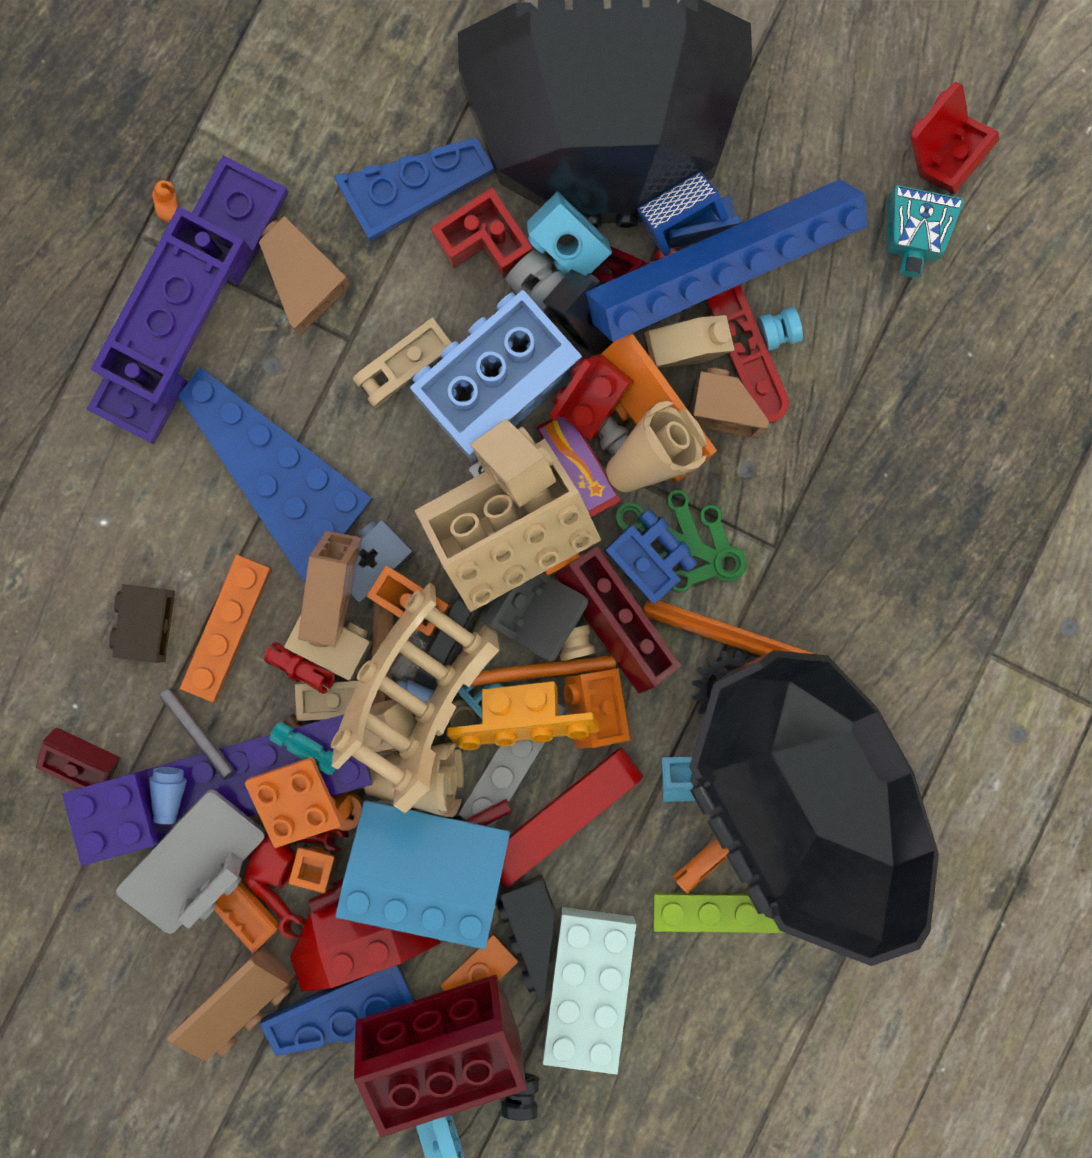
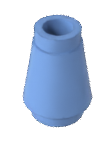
[149,767,187,824]

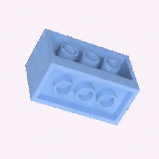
[410,290,582,463]

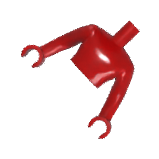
[243,829,349,938]

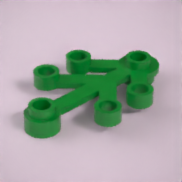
[615,489,747,592]

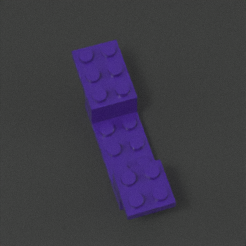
[86,155,289,444]
[62,714,373,866]

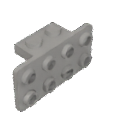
[116,790,265,934]

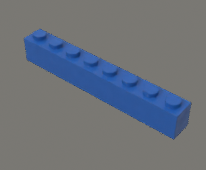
[586,179,868,342]

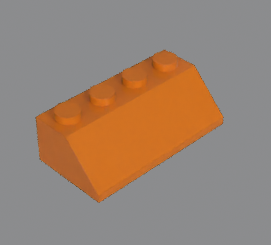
[601,333,717,485]

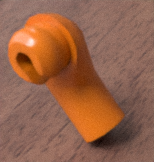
[152,180,178,223]

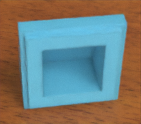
[662,757,695,802]

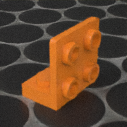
[245,757,353,848]

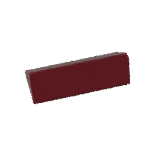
[35,728,120,788]

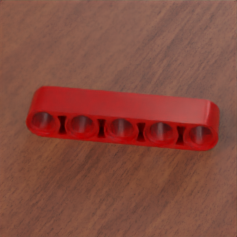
[500,747,644,888]

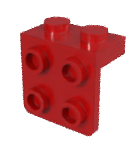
[911,82,1000,195]

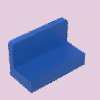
[664,196,741,249]

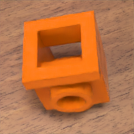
[289,846,339,893]

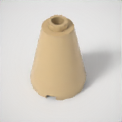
[606,401,707,492]
[362,743,464,818]

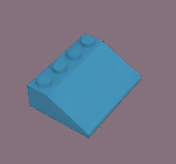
[335,800,510,950]

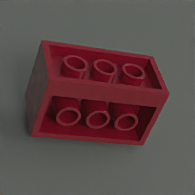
[354,974,527,1137]

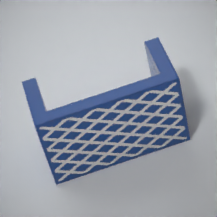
[637,171,729,256]

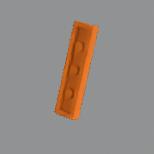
[180,554,272,703]

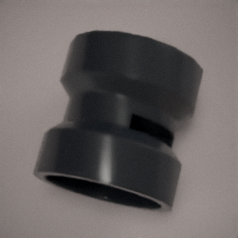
[501,1073,539,1121]

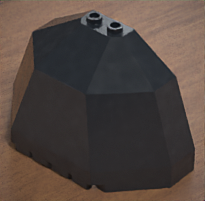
[458,0,752,228]
[689,650,939,966]

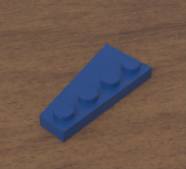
[334,137,495,242]
[260,965,415,1056]

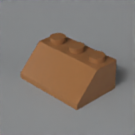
[166,944,294,1061]

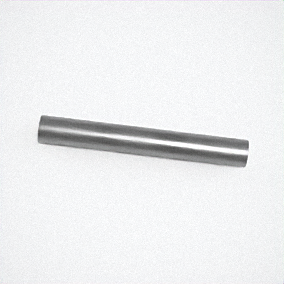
[160,688,236,780]

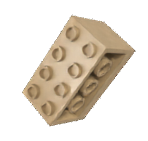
[415,439,601,612]

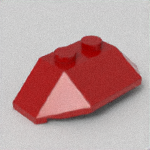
[290,902,440,992]

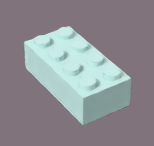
[543,907,636,1075]

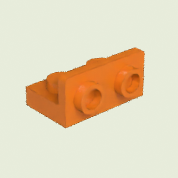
[563,668,630,749]

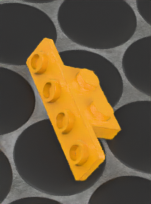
[447,681,599,750]

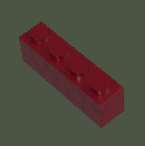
[555,545,682,694]

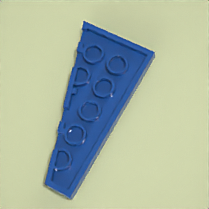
[178,367,373,583]

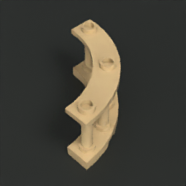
[331,582,500,814]

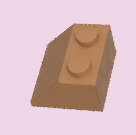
[689,368,769,438]

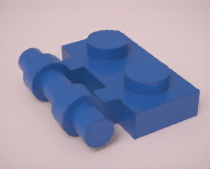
[603,508,697,604]

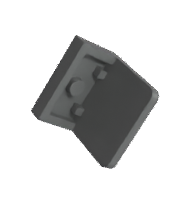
[482,573,588,662]

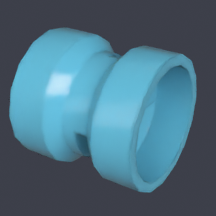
[757,306,803,351]

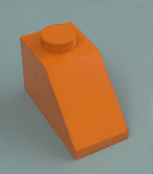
[366,565,453,636]

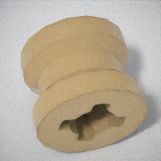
[559,625,596,661]

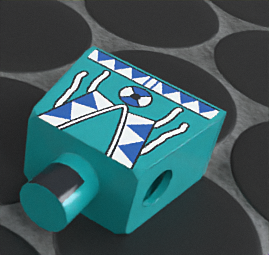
[886,185,964,277]

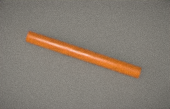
[471,655,616,686]

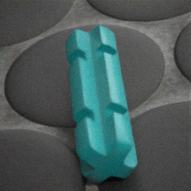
[269,722,336,775]

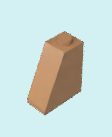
[259,216,351,336]
[298,531,362,647]

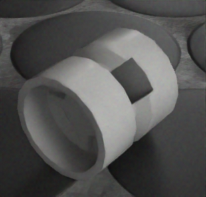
[506,249,565,315]

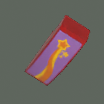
[536,417,621,519]

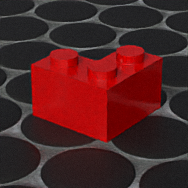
[431,187,533,279]

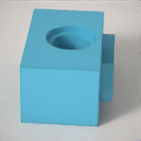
[527,191,612,276]

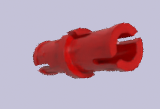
[264,642,335,694]

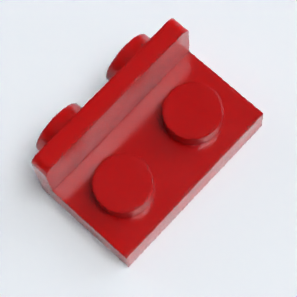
[549,354,634,440]

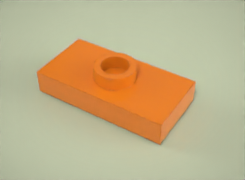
[214,881,280,954]
[440,933,519,991]

